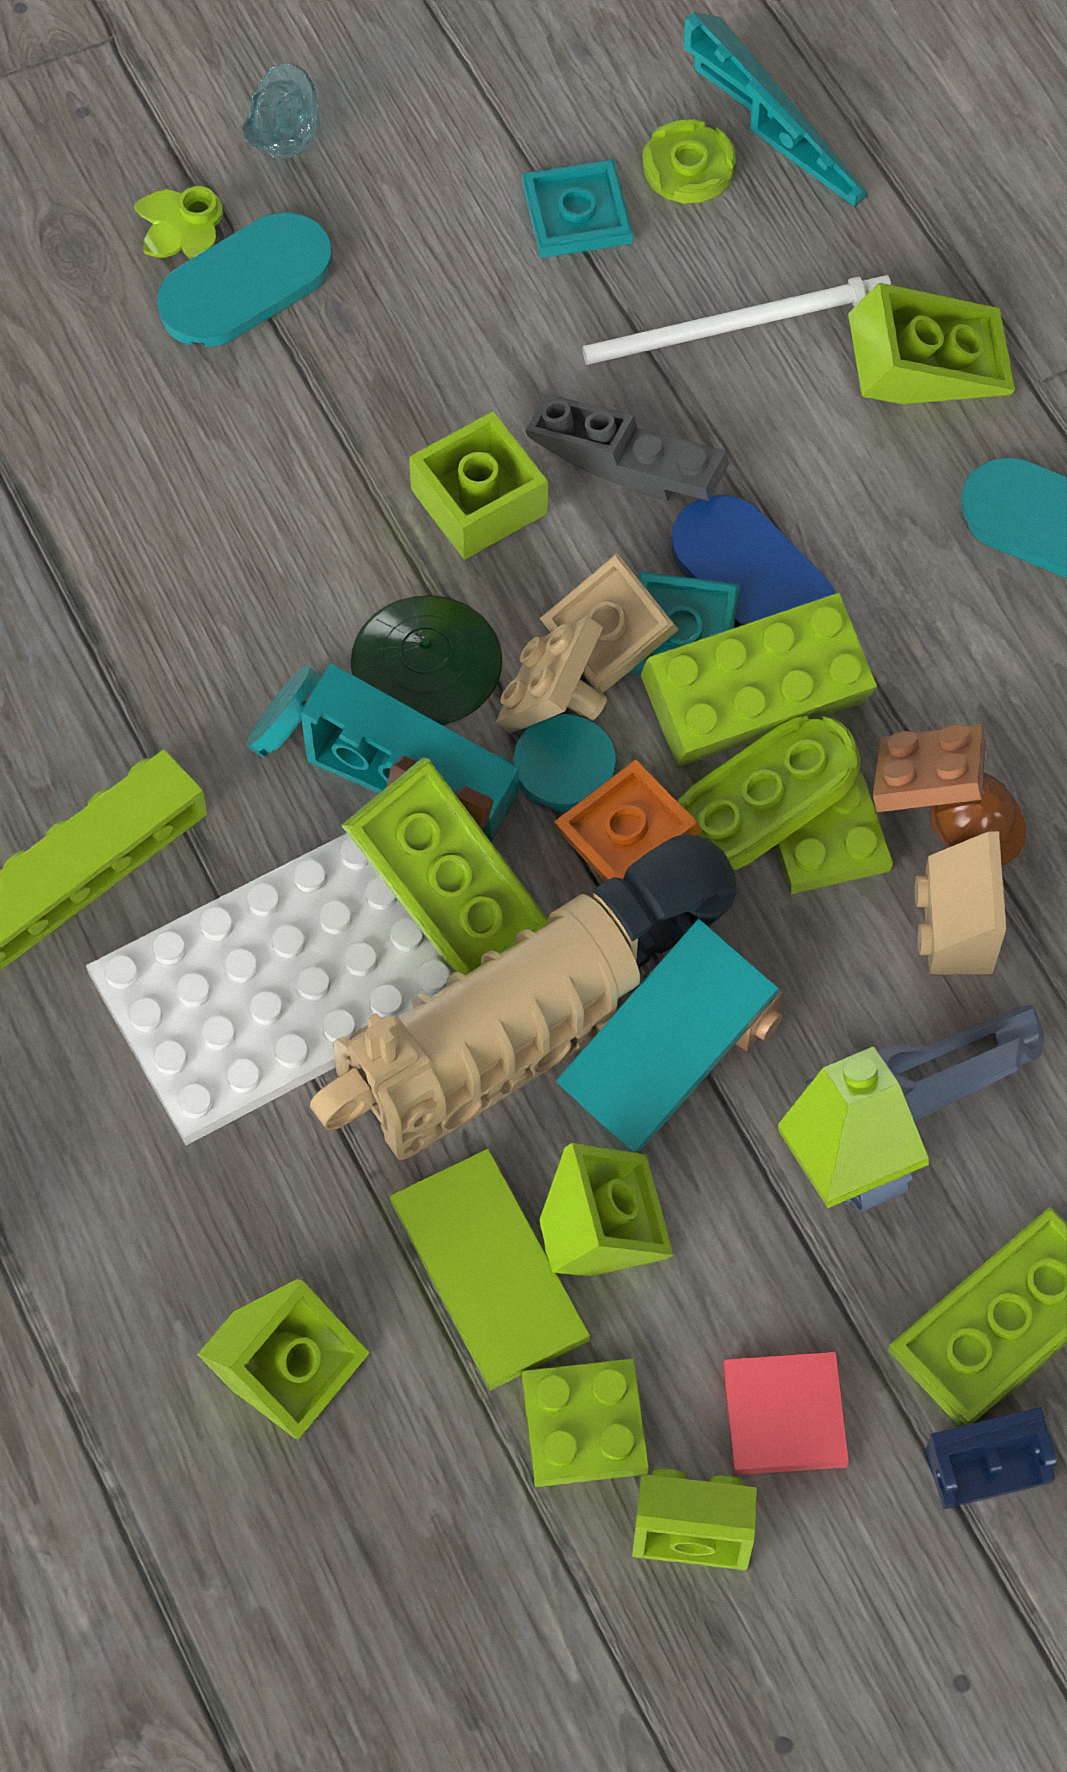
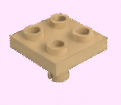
[495,616,607,734]

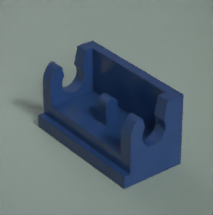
[925,1407,1057,1510]

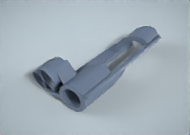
[805,1005,1044,1212]

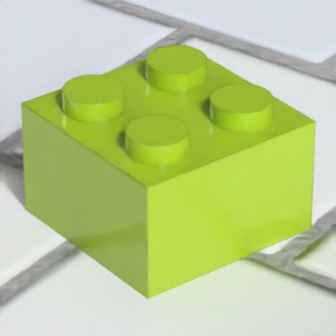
[409,411,548,560]

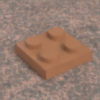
[873,724,986,812]

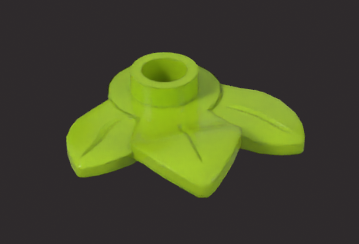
[134,186,223,259]

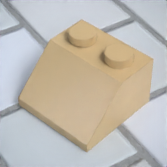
[915,831,1007,975]

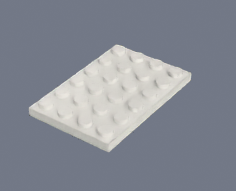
[86,833,455,1145]

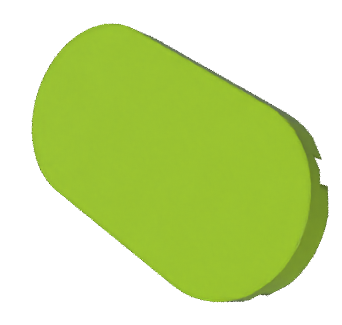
[677,715,860,870]

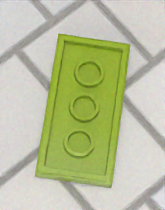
[341,758,549,975]
[390,1149,590,1391]
[888,1207,1067,1427]

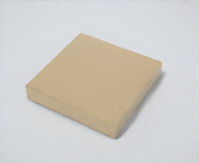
[540,553,679,693]

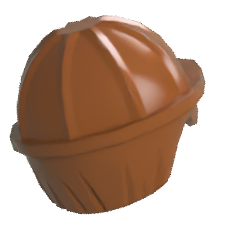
[929,773,1026,865]

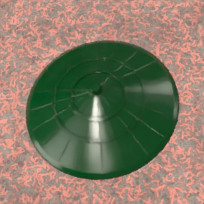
[351,595,502,725]

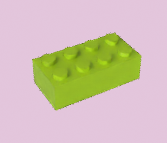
[640,593,877,768]

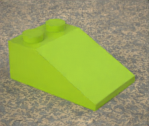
[848,282,1015,404]

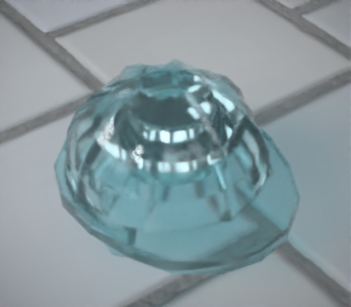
[242,63,320,158]

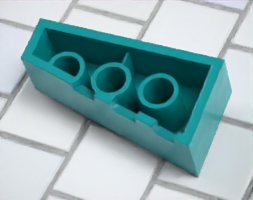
[301,663,519,842]

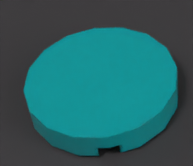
[246,664,322,758]
[513,714,616,813]

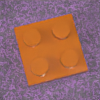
[554,759,702,882]

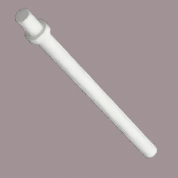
[582,275,891,365]

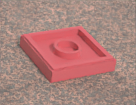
[722,1352,849,1475]

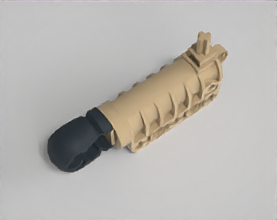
[310,834,736,1160]

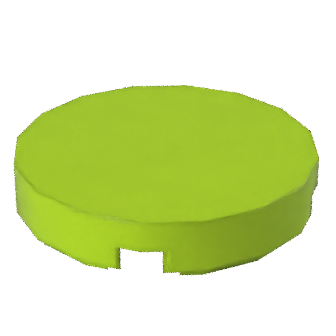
[642,119,736,204]

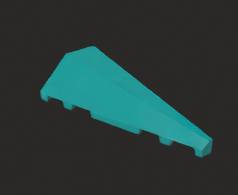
[683,12,868,207]

